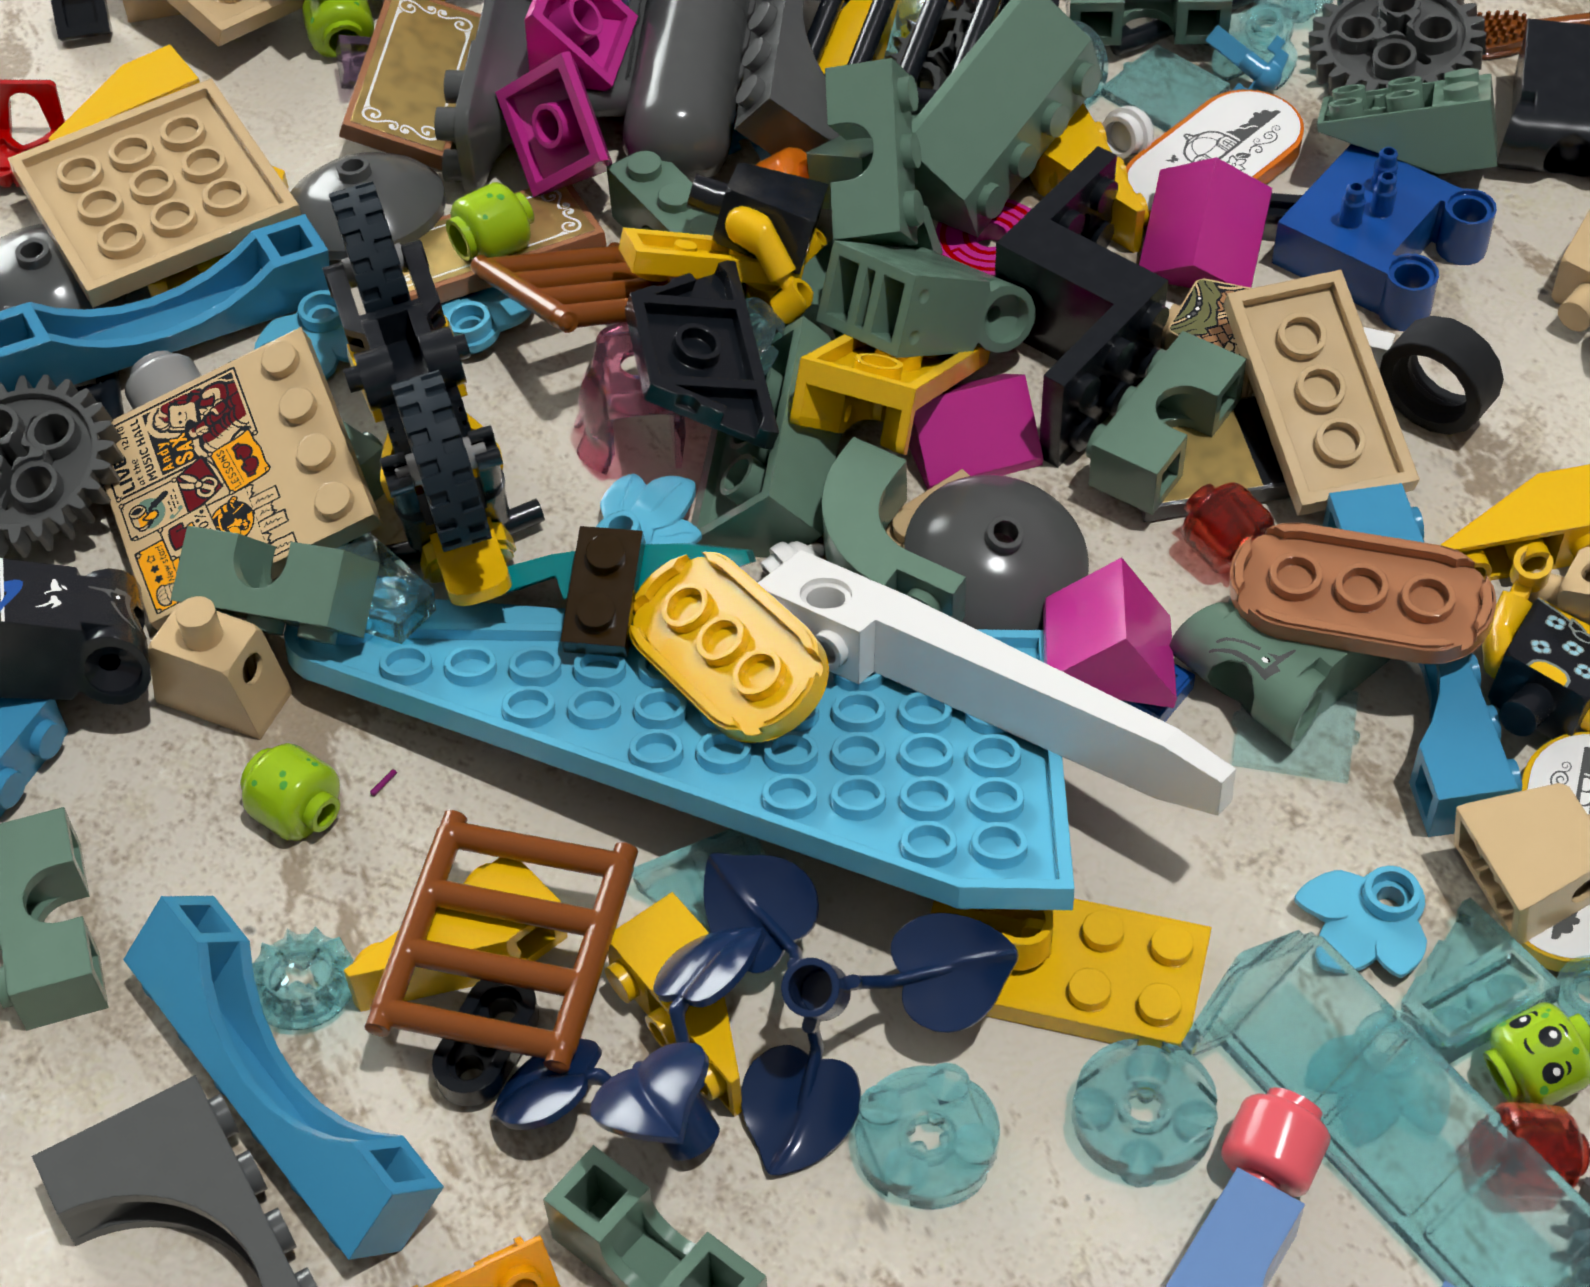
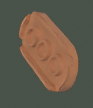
[1229,523,1496,664]

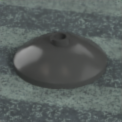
[290,152,446,260]
[0,224,128,311]
[903,475,1089,630]

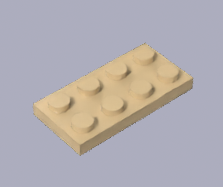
[1223,270,1420,516]

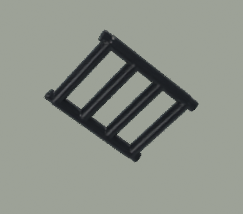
[807,0,1001,110]

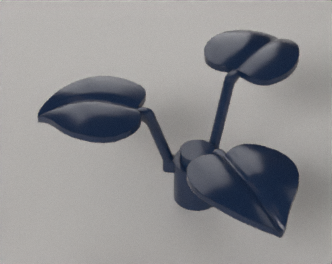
[703,853,1019,1175]
[491,927,766,1161]

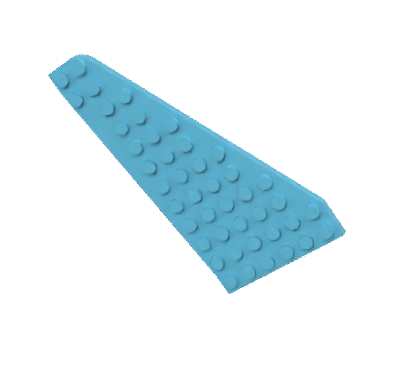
[284,585,1075,911]

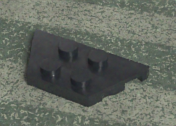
[625,260,779,449]

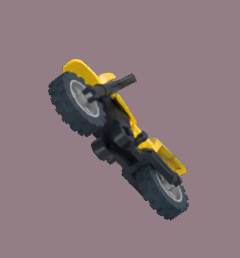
[322,181,545,606]

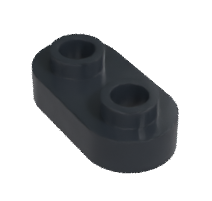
[432,980,539,1106]

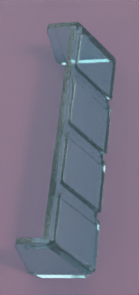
[1181,930,1590,1287]

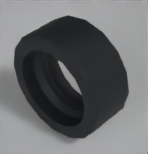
[1379,316,1504,435]

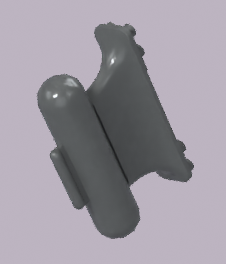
[434,0,756,194]

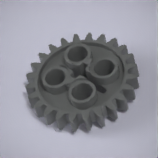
[1308,0,1486,96]
[0,375,124,558]

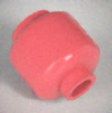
[1221,1087,1331,1198]

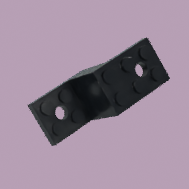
[995,146,1169,468]

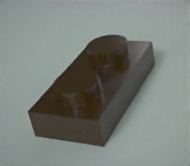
[560,526,646,657]

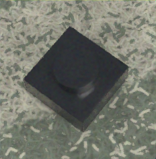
[51,0,113,41]

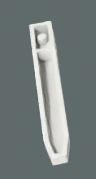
[758,550,1236,816]

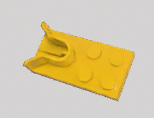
[790,334,990,455]
[930,898,1212,1060]

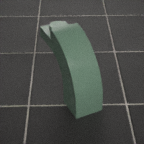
[822,437,966,622]

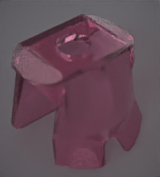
[574,322,686,475]

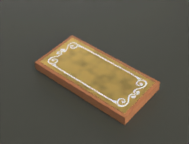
[339,0,481,170]
[403,185,607,304]

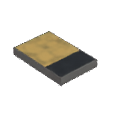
[1139,396,1290,522]

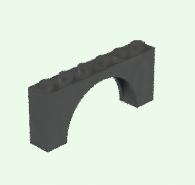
[734,0,850,155]
[32,1075,317,1287]

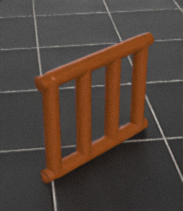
[471,242,676,333]
[365,810,638,1073]

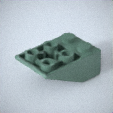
[1317,68,1498,174]

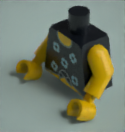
[687,163,829,324]
[1481,545,1590,739]

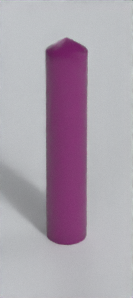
[370,769,397,796]

